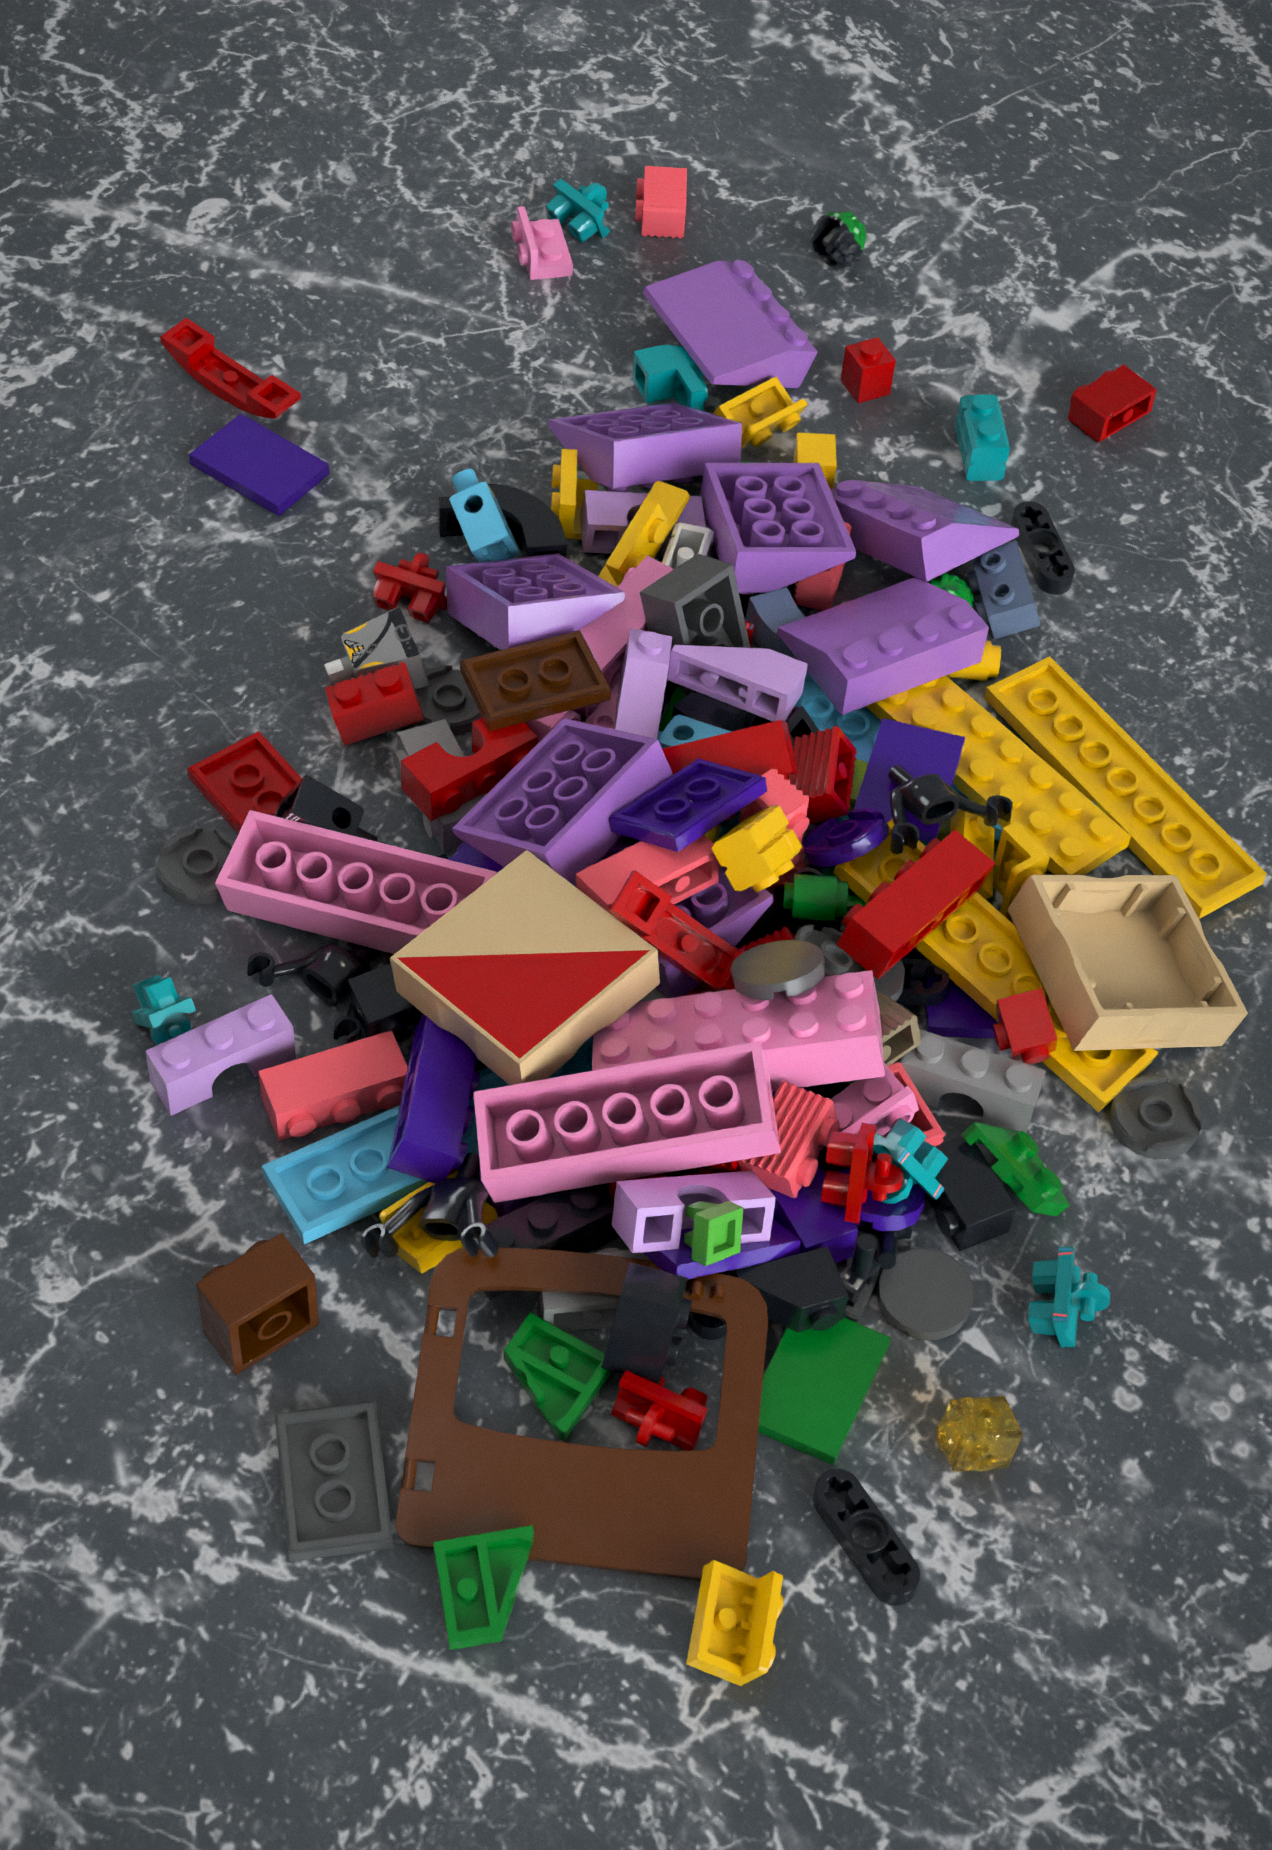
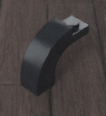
[438,483,567,558]

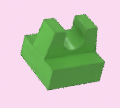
[684,1201,743,1266]

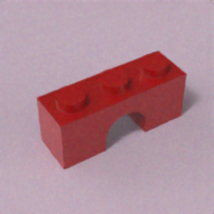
[401,717,538,822]

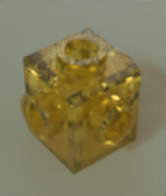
[936,1396,1023,1472]

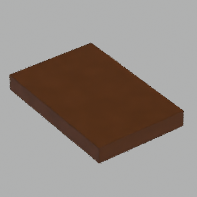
[460,630,611,731]

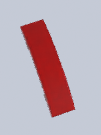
[160,318,301,419]
[609,870,747,992]

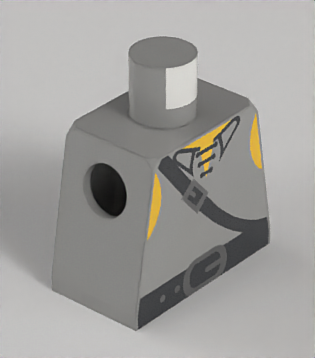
[324,607,429,689]

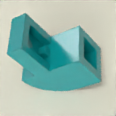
[632,345,708,411]

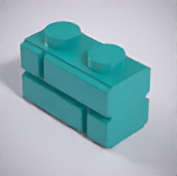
[955,394,1010,481]

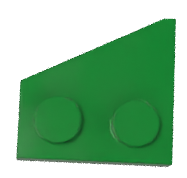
[961,1122,1070,1217]
[504,1313,612,1442]
[433,1525,534,1650]

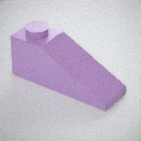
[613,628,672,739]
[667,645,808,722]

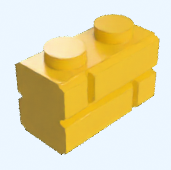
[711,804,802,893]

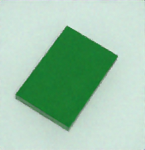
[758,1317,891,1466]

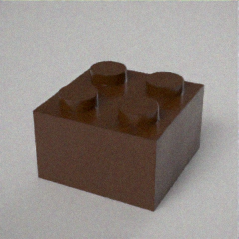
[196,1232,319,1376]

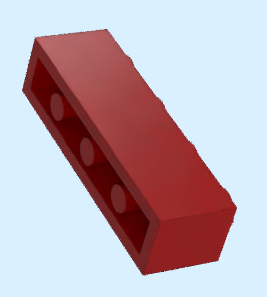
[662,720,799,780]
[836,830,996,979]

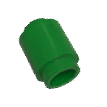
[783,874,848,921]

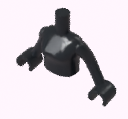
[888,765,1013,854]
[247,944,381,1044]
[361,1153,499,1258]

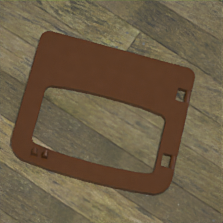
[396,1248,768,1580]

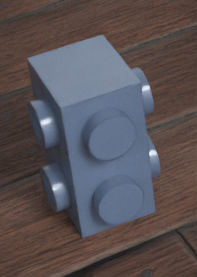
[967,541,1041,639]

